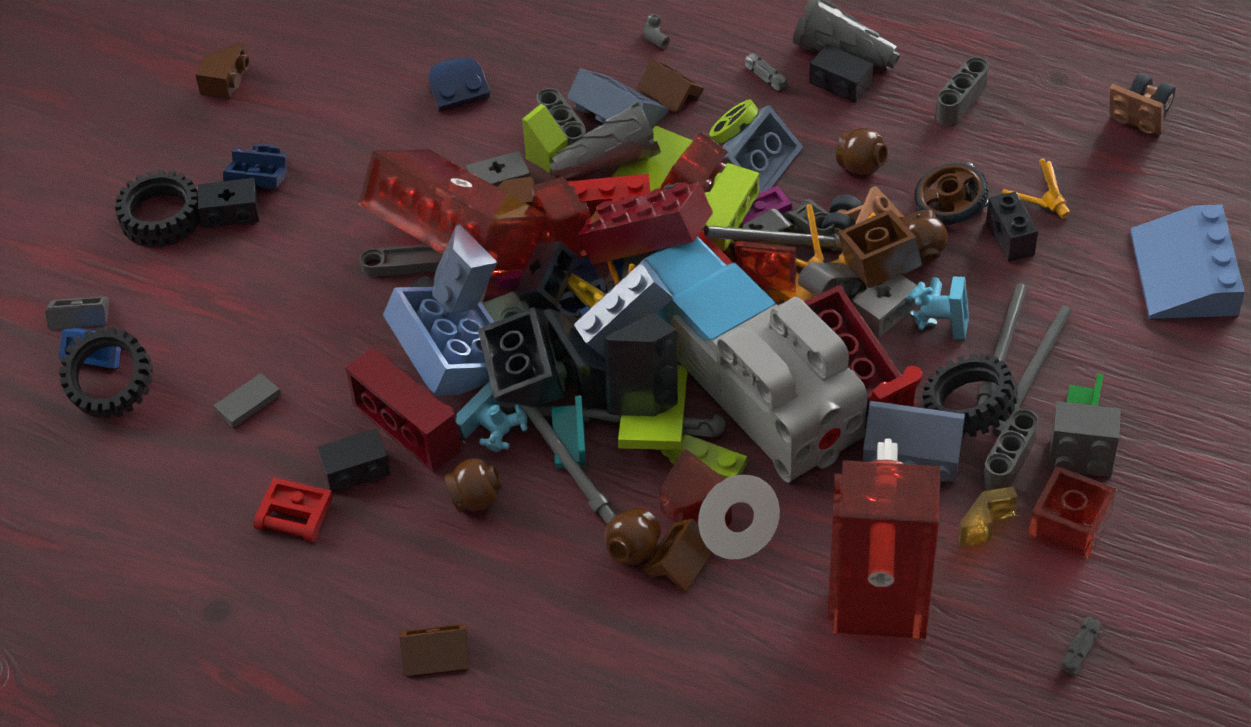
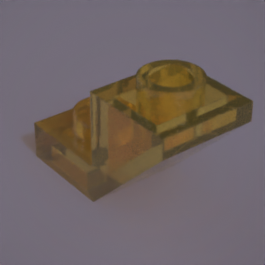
[958,486,1017,546]

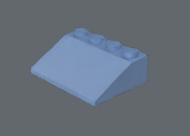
[1130,205,1245,319]
[383,287,494,396]

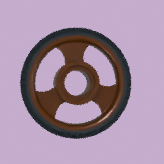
[914,162,989,225]

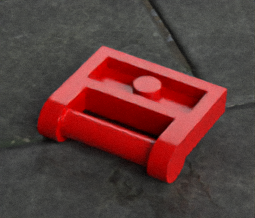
[871,366,922,407]
[253,478,333,542]

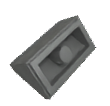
[45,296,109,330]

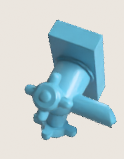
[907,276,969,340]
[456,381,528,452]

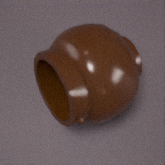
[836,128,888,176]
[901,210,948,263]
[445,458,502,513]
[604,508,661,566]

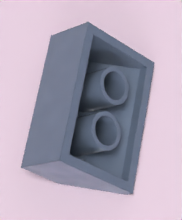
[567,68,669,128]
[707,105,803,193]
[574,259,674,358]
[862,401,965,482]

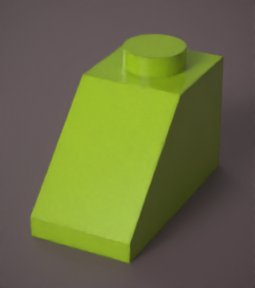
[522,104,568,174]

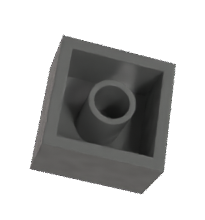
[1048,401,1121,477]

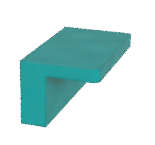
[551,396,586,468]

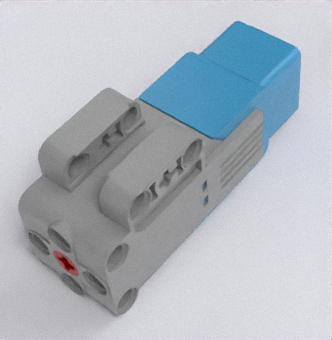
[640,236,867,483]

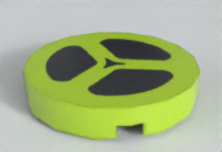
[709,100,758,143]

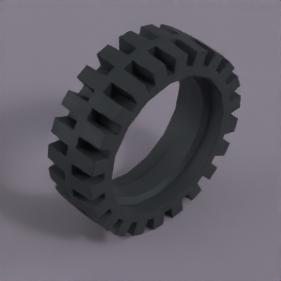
[115,170,200,247]
[59,326,153,419]
[922,354,1018,438]

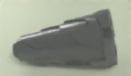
[793,0,900,71]
[549,102,661,181]

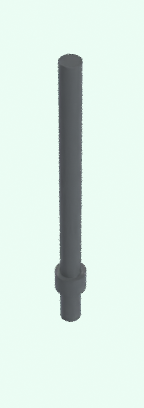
[704,226,843,252]
[977,283,1027,405]
[992,306,1072,437]
[520,405,615,525]

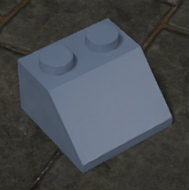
[432,225,497,314]

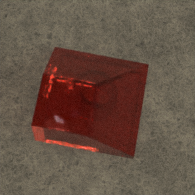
[736,240,797,293]
[659,449,732,526]

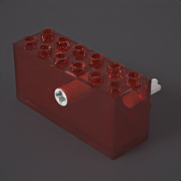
[359,150,548,302]
[827,439,940,639]

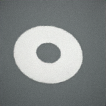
[698,475,780,559]

